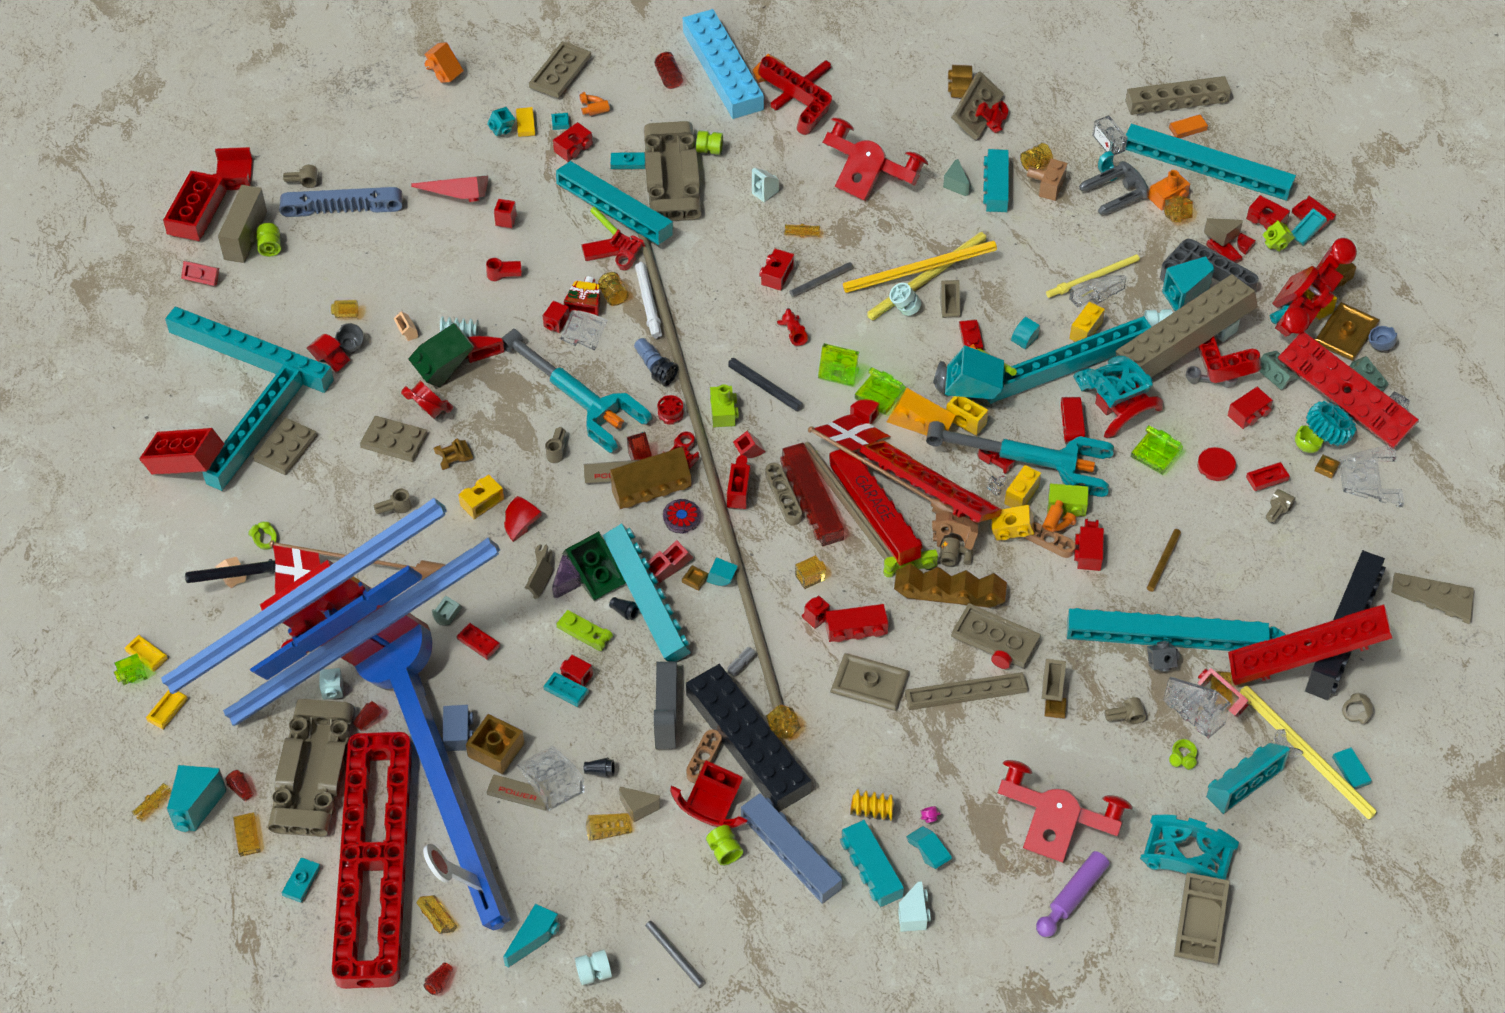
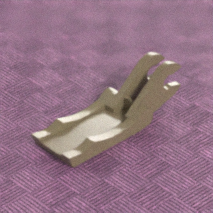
[524,544,553,599]

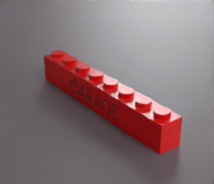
[829,449,923,566]

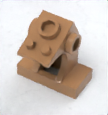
[932,512,978,550]

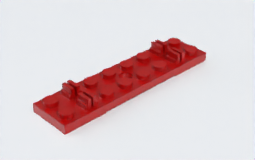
[1278,332,1419,449]
[860,440,1002,523]
[1228,604,1393,686]

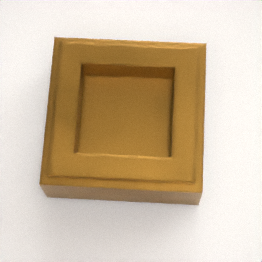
[1314,454,1340,479]
[682,565,709,591]
[1044,697,1066,719]

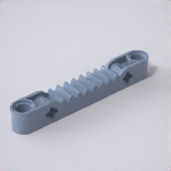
[279,187,402,217]

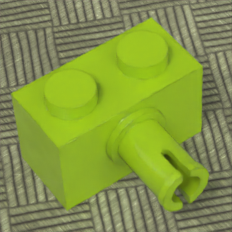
[710,384,739,428]

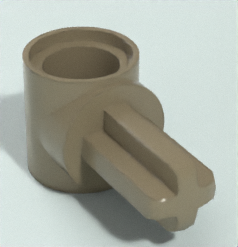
[283,164,317,188]
[545,427,566,463]
[374,488,411,514]
[1266,489,1296,523]
[1104,697,1146,724]

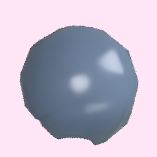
[1368,326,1397,351]

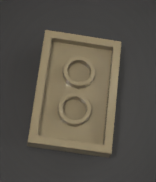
[360,416,427,462]
[253,417,317,475]

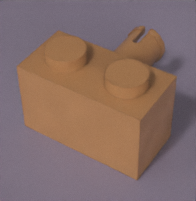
[1027,158,1068,201]

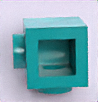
[487,107,515,136]

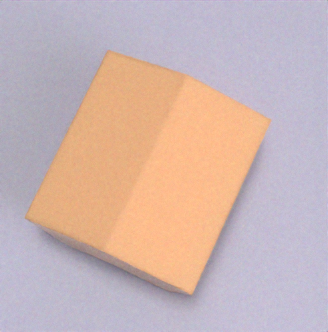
[394,311,418,341]
[215,557,246,588]

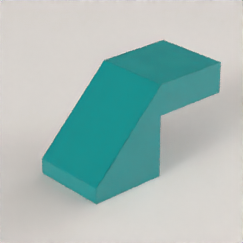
[906,826,952,869]

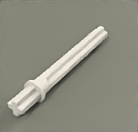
[635,262,662,339]

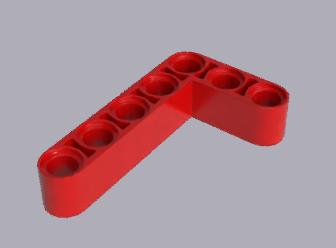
[758,56,832,135]
[1198,336,1262,383]

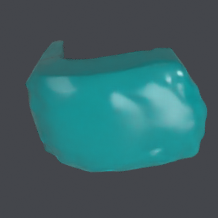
[1098,151,1118,181]

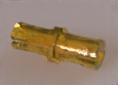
[784,223,820,237]
[132,783,171,821]

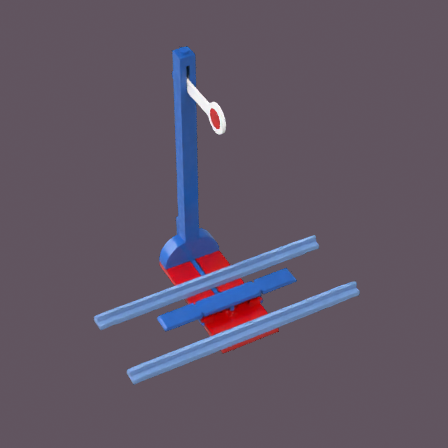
[161,498,511,931]

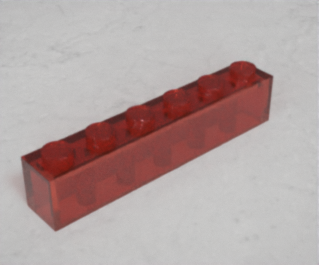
[780,442,844,547]

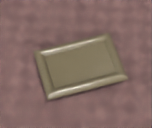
[830,653,909,711]

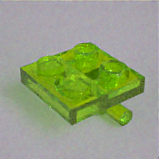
[818,343,859,386]
[854,367,906,415]
[1130,425,1183,475]

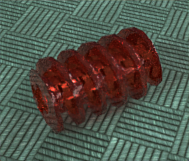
[654,52,683,89]

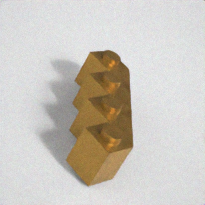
[894,564,1007,608]

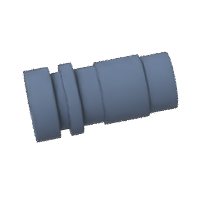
[634,338,662,373]

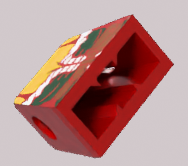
[564,276,600,318]

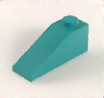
[503,904,560,968]

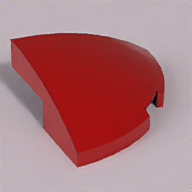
[504,496,542,542]

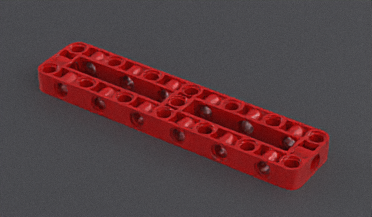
[332,732,412,989]

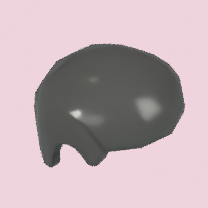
[335,323,363,353]

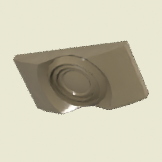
[1174,872,1230,965]

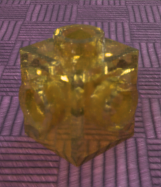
[1164,196,1193,222]
[766,705,801,739]

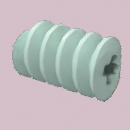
[440,316,480,337]

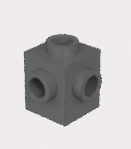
[1147,641,1180,671]

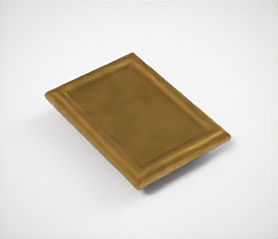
[1315,302,1380,361]

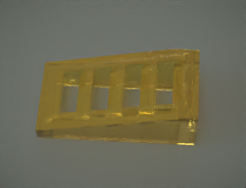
[586,813,632,841]

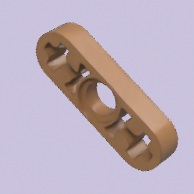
[1025,521,1075,558]
[686,729,722,783]

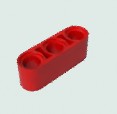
[1061,397,1085,443]

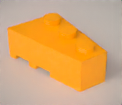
[886,388,956,436]

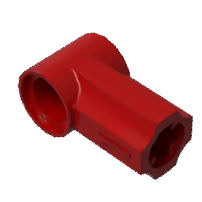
[486,258,521,281]

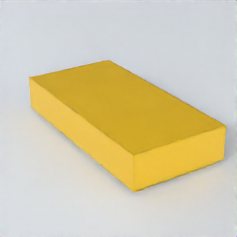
[516,107,535,137]
[125,635,168,672]
[146,690,188,730]

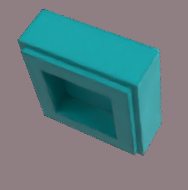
[551,113,570,130]

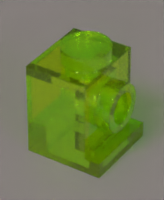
[114,653,148,685]

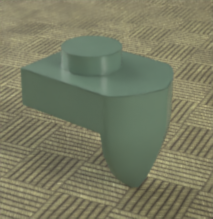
[432,595,463,626]

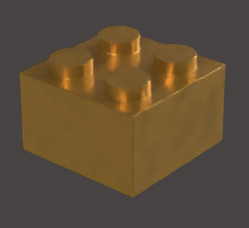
[466,714,525,774]

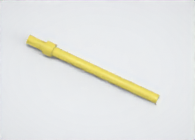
[1046,254,1140,298]

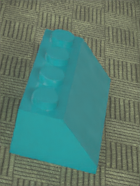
[1206,743,1290,814]

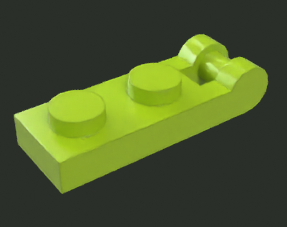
[883,549,938,577]
[556,610,613,651]

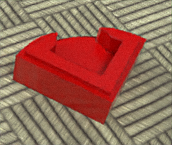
[1237,233,1256,255]

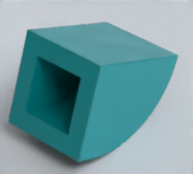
[1011,316,1040,349]
[707,557,738,586]

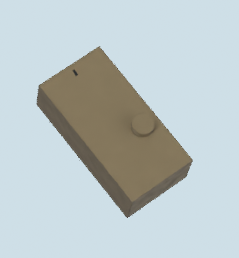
[218,185,267,263]

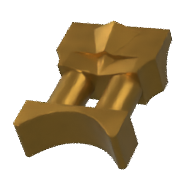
[433,438,473,470]

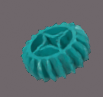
[1306,401,1356,446]

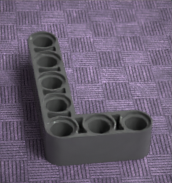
[1160,239,1259,292]
[654,661,677,749]

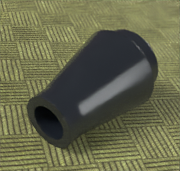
[609,597,639,620]
[583,757,615,778]

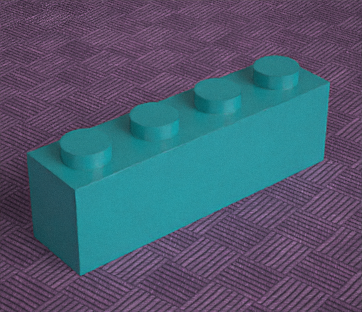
[983,149,1009,213]
[840,820,904,908]

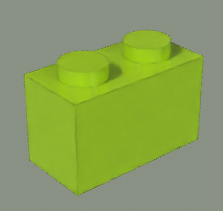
[1047,483,1088,516]

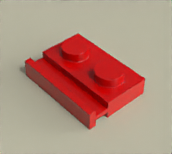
[1291,195,1336,232]

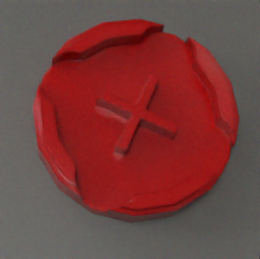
[1197,447,1236,481]

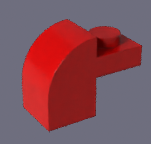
[306,334,350,373]

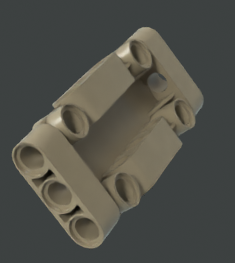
[644,121,701,221]
[268,699,354,837]

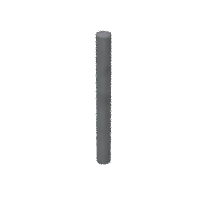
[789,262,853,297]
[645,921,705,988]

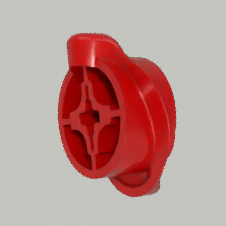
[401,380,453,419]

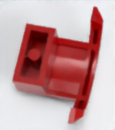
[1095,377,1164,438]
[670,760,748,828]

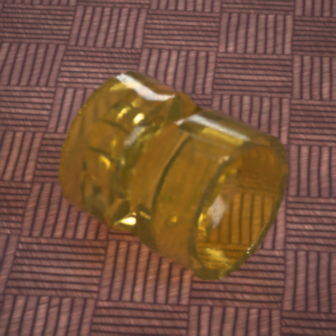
[1020,143,1053,172]
[598,272,629,306]

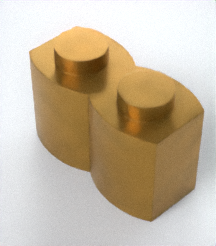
[948,65,972,98]

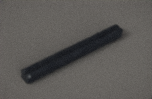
[728,358,803,411]

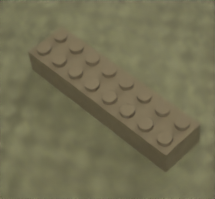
[1116,274,1258,378]

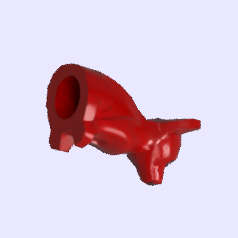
[777,308,808,346]

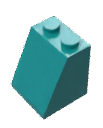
[1162,256,1214,312]
[945,345,1005,399]
[167,765,227,832]

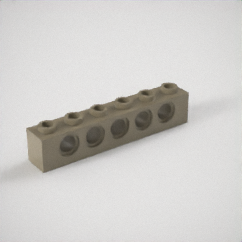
[1125,76,1231,115]

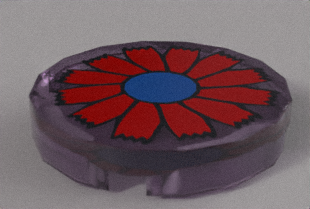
[663,499,701,534]

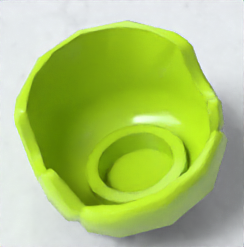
[1295,425,1324,453]

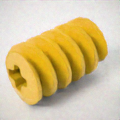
[850,789,894,821]

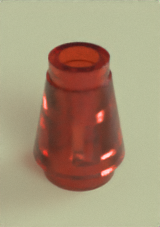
[353,701,383,731]
[225,770,254,801]
[423,962,453,995]

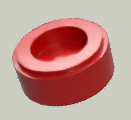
[991,650,1012,669]

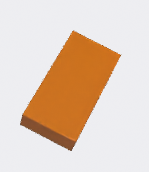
[1169,114,1208,138]

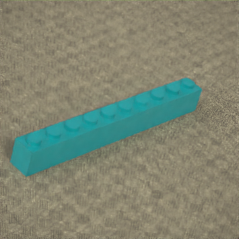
[1122,123,1296,201]
[165,306,334,393]
[987,316,1152,404]
[1067,608,1270,651]

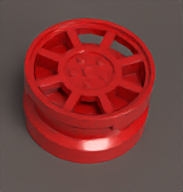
[657,395,684,425]

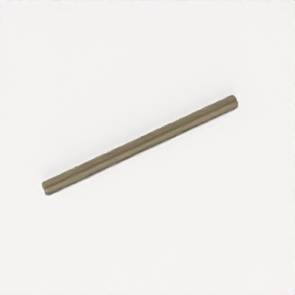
[801,442,893,560]

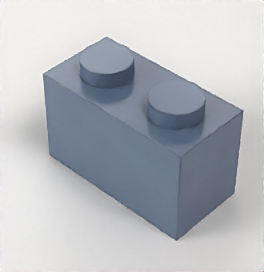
[443,705,473,752]

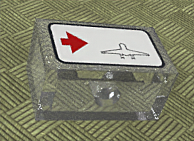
[1092,115,1127,156]

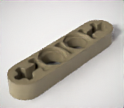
[765,462,802,525]

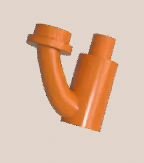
[579,92,610,116]
[1042,500,1076,532]

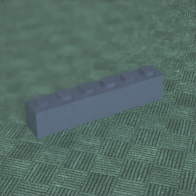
[741,793,842,904]

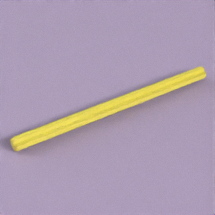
[867,232,986,321]
[1240,685,1377,819]

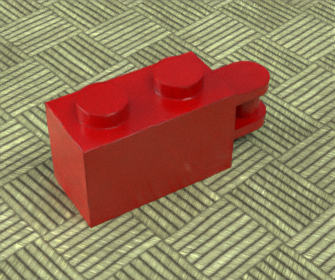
[727,455,750,509]
[1074,519,1104,571]

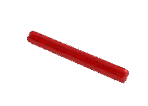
[770,60,831,110]

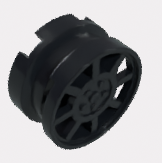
[651,357,679,387]

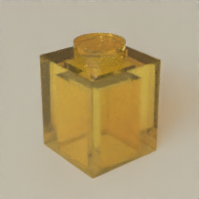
[795,555,827,590]

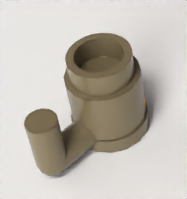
[940,537,973,566]

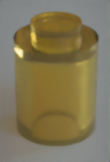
[331,300,358,318]

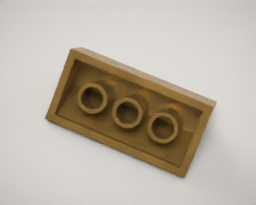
[610,447,691,509]

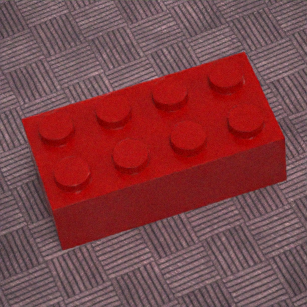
[163,170,227,241]
[139,428,224,475]

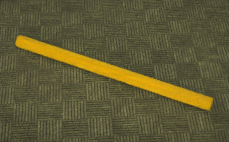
[843,241,997,293]

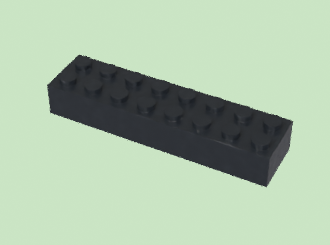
[1305,550,1386,701]
[686,663,811,812]

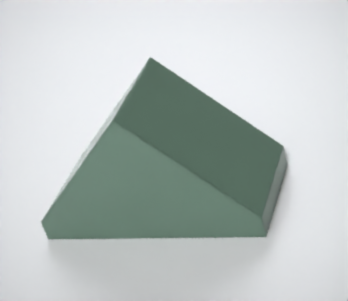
[943,159,969,196]

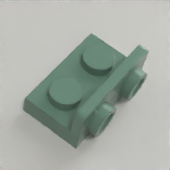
[1260,351,1300,390]

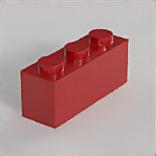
[825,604,888,642]

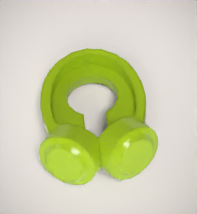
[248,522,277,550]
[1169,739,1197,770]

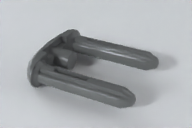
[1079,161,1149,215]

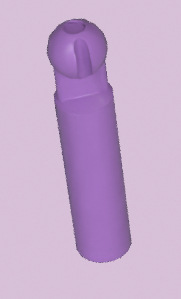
[1036,851,1110,937]

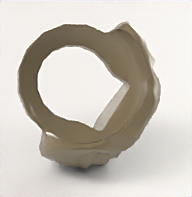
[1342,693,1373,724]

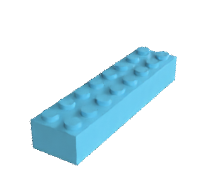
[682,9,764,119]

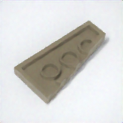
[1391,573,1474,624]

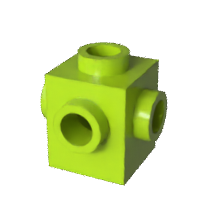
[1262,221,1295,252]

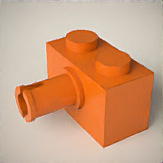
[424,42,464,83]
[1148,170,1190,211]

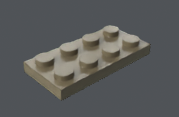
[529,41,591,98]
[951,71,1004,140]
[951,603,1041,668]

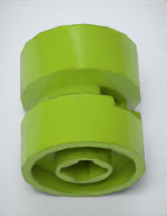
[696,130,723,155]
[256,223,281,257]
[706,825,743,866]

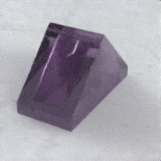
[552,555,581,598]

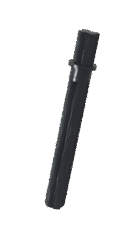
[185,559,276,583]

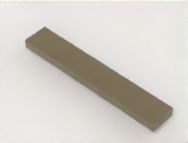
[905,672,1028,710]

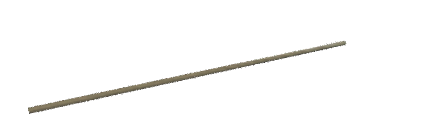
[637,233,785,718]

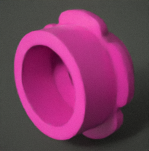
[920,806,940,823]

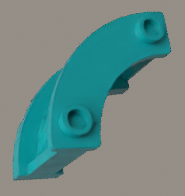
[1073,355,1153,408]
[1140,814,1239,880]

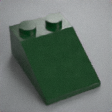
[408,323,474,388]
[562,531,626,601]

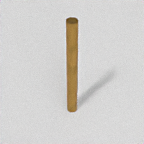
[1147,529,1181,592]

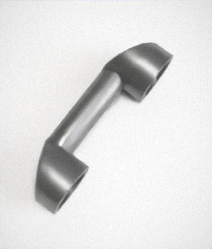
[1186,366,1238,388]

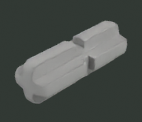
[727,647,756,676]

